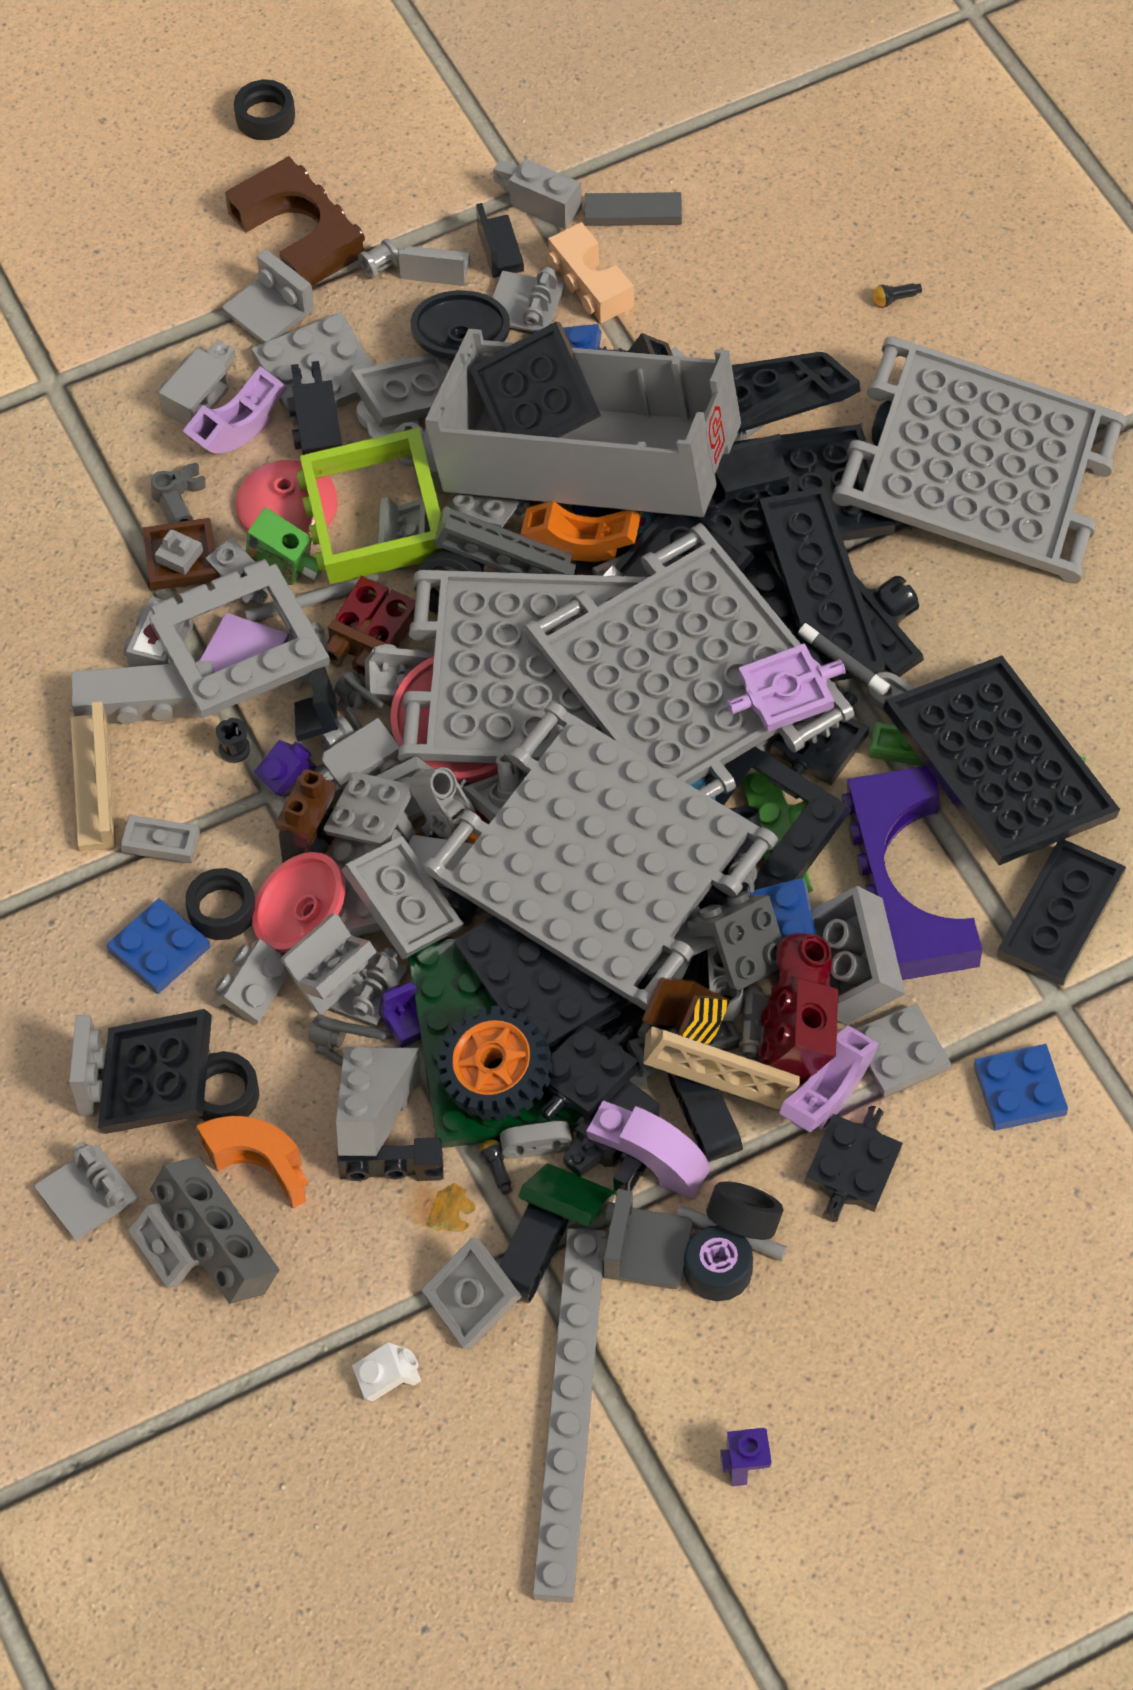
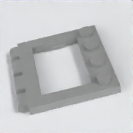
[149,559,330,719]

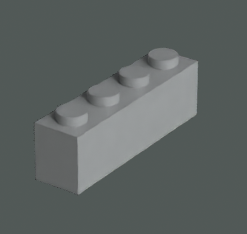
[72,661,217,724]

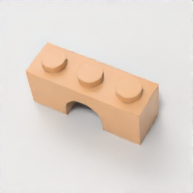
[547,222,634,324]

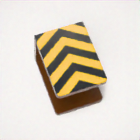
[642,977,730,1044]

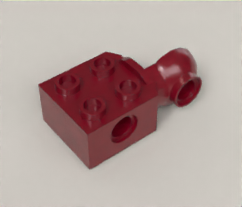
[759,932,838,1085]

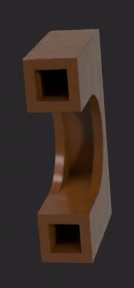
[225,156,365,286]

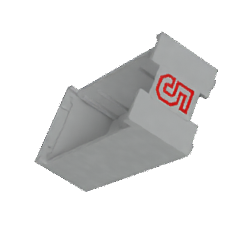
[425,329,741,517]

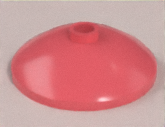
[236,460,338,537]
[252,852,346,953]

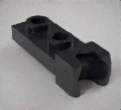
[337,1137,444,1181]

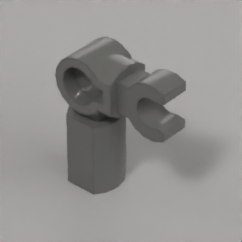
[151,463,206,523]

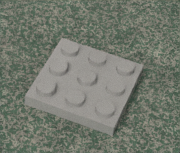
[252,312,374,426]

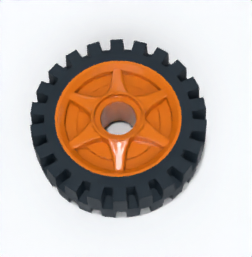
[437,1006,553,1121]

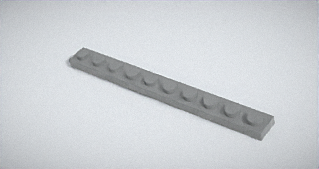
[533,1228,606,1603]

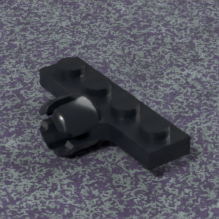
[855,575,924,677]

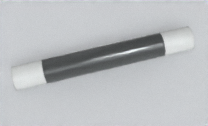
[798,623,891,696]

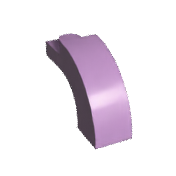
[183,366,288,454]
[779,1025,879,1133]
[586,1101,710,1199]

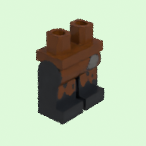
[275,769,336,863]

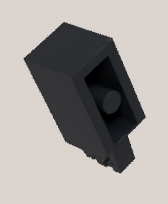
[563,1080,660,1177]

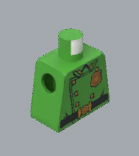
[246,507,323,585]

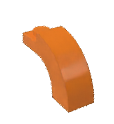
[520,500,641,562]
[196,1116,308,1208]

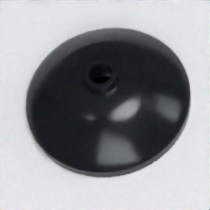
[411,290,510,360]

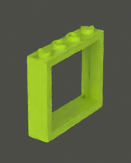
[296,427,441,584]

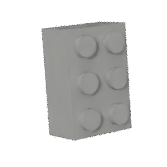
[812,886,905,1025]

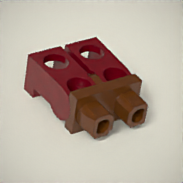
[325,576,415,676]

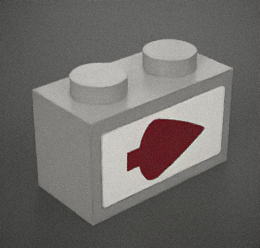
[124,597,193,667]

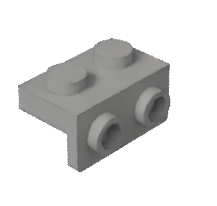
[376,497,430,571]
[364,644,434,701]
[212,939,289,1025]

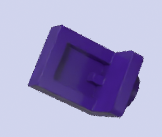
[253,740,317,796]
[379,982,420,1048]
[720,1428,772,1486]

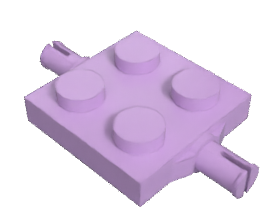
[727,643,846,733]

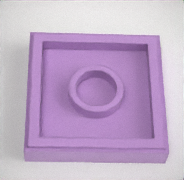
[200,613,289,673]

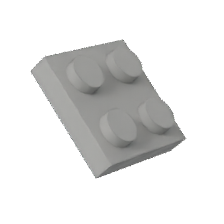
[856,1003,951,1098]
[69,1015,106,1116]
[421,1238,522,1349]

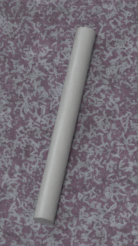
[244,573,380,622]

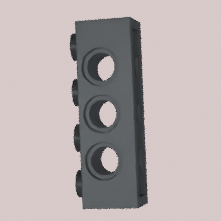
[149,1156,280,1304]

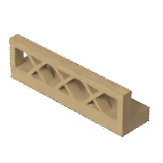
[70,701,115,852]
[643,1026,800,1110]

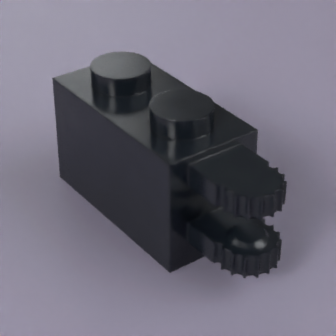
[287,361,342,455]

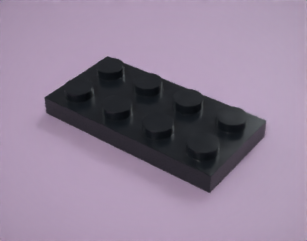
[997,839,1126,986]

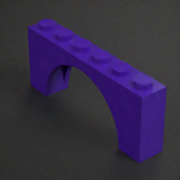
[841,766,982,980]

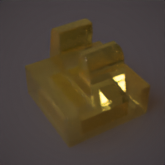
[425,1183,475,1232]

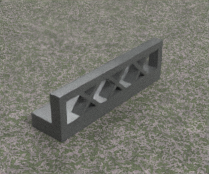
[433,506,576,575]

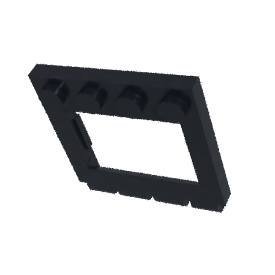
[704,746,851,890]

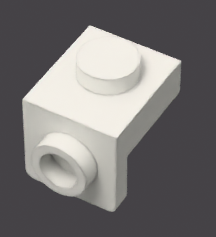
[352,1342,421,1402]

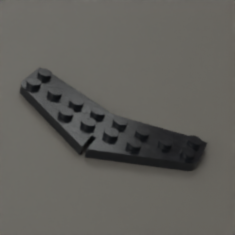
[637,352,861,514]

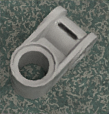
[410,767,475,839]

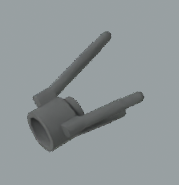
[334,672,392,731]
[308,1014,394,1067]

